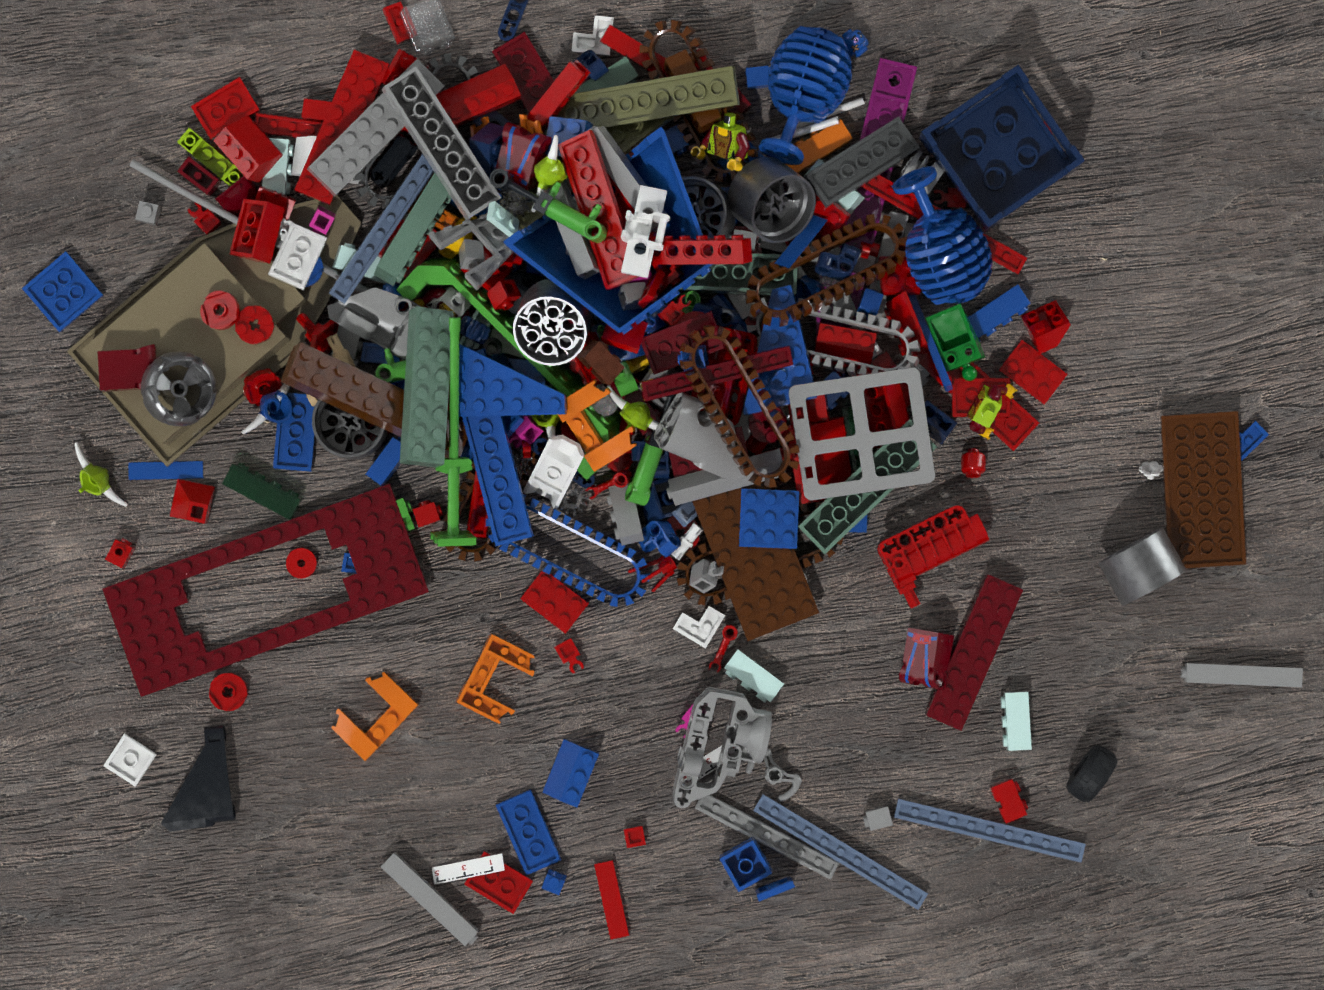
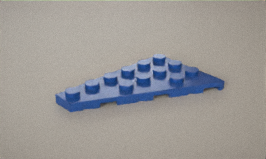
[743,285,817,416]
[459,344,567,417]

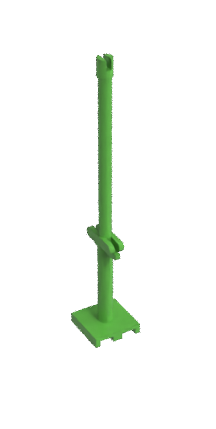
[430,317,476,547]

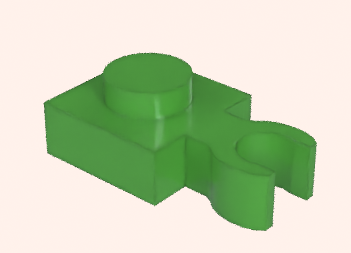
[396,498,415,531]

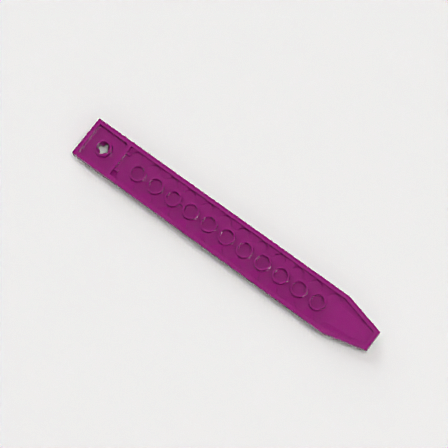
[816,58,917,340]

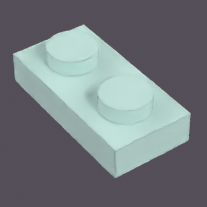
[487,201,520,237]

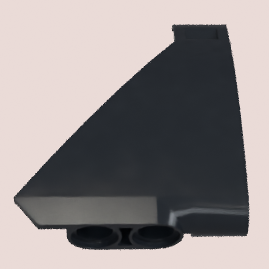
[161,724,236,832]

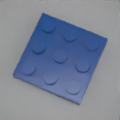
[22,251,104,332]
[739,489,799,549]

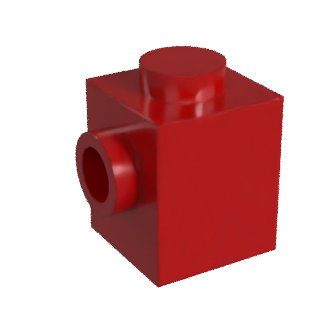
[487,280,521,310]
[412,500,443,528]
[105,538,135,569]

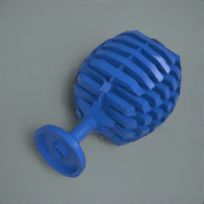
[759,26,852,165]
[892,166,993,305]

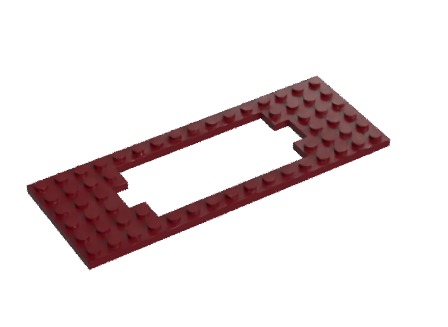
[102,484,429,697]

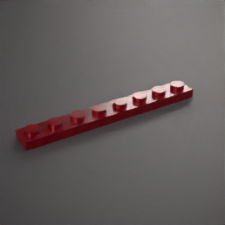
[640,345,793,401]

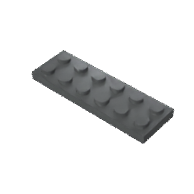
[805,117,920,208]

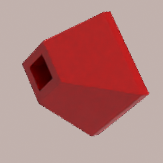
[1021,300,1071,354]
[170,479,215,524]

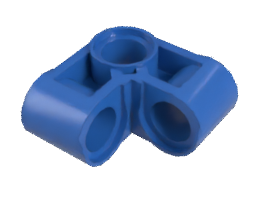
[638,521,681,557]

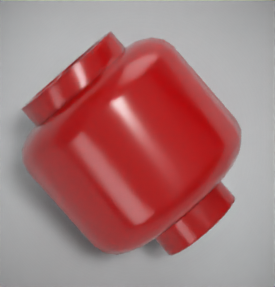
[961,448,986,478]

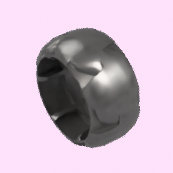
[141,352,217,426]

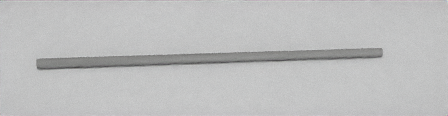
[129,160,369,292]

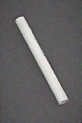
[796,97,865,129]
[771,116,839,139]

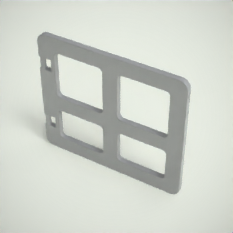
[789,367,935,500]

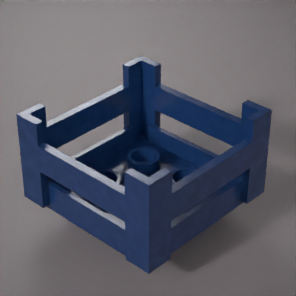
[919,65,1085,233]

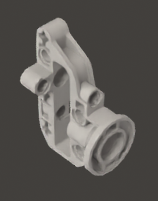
[672,687,772,808]

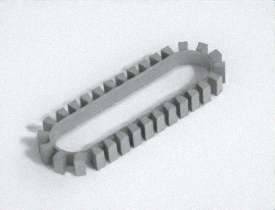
[747,297,921,376]

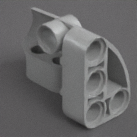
[327,287,422,360]
[654,392,744,482]

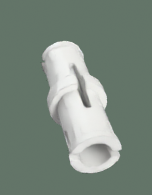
[671,523,703,560]

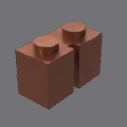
[576,340,625,385]

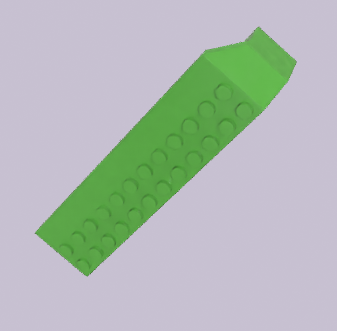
[396,256,622,480]

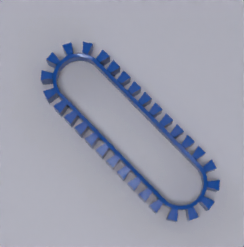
[485,494,649,607]

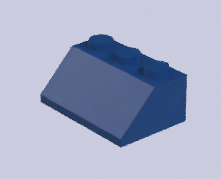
[542,739,599,808]

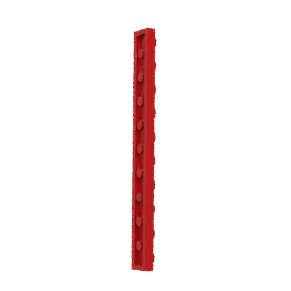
[861,175,1027,275]

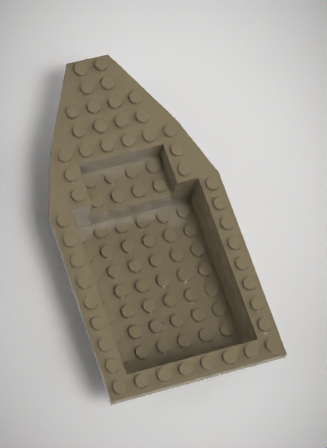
[67,195,362,467]

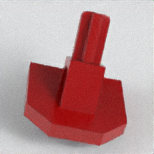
[296,312,339,354]

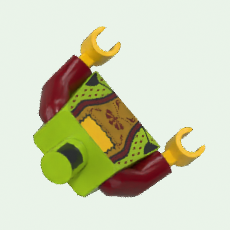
[690,113,750,171]
[967,384,1018,440]

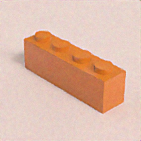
[786,119,853,174]

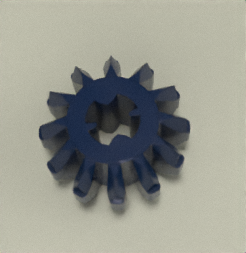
[460,316,491,345]

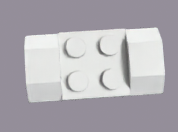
[523,435,585,510]

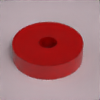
[286,548,317,579]

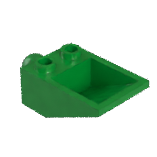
[925,303,986,381]

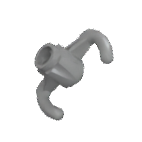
[746,748,802,802]

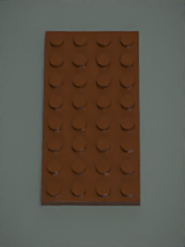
[1160,411,1246,568]
[692,481,819,641]

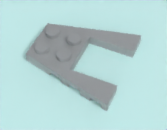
[429,214,521,291]

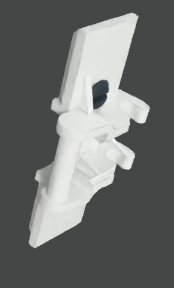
[621,185,670,278]

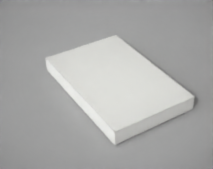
[268,222,327,291]

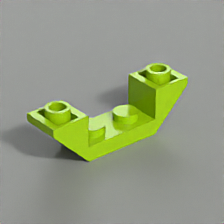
[177,128,244,186]

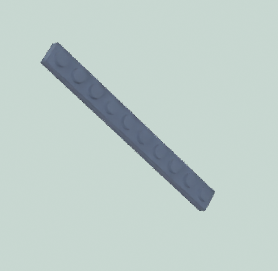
[328,153,434,304]
[753,794,928,910]
[894,799,1086,863]

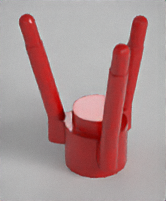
[628,555,677,592]

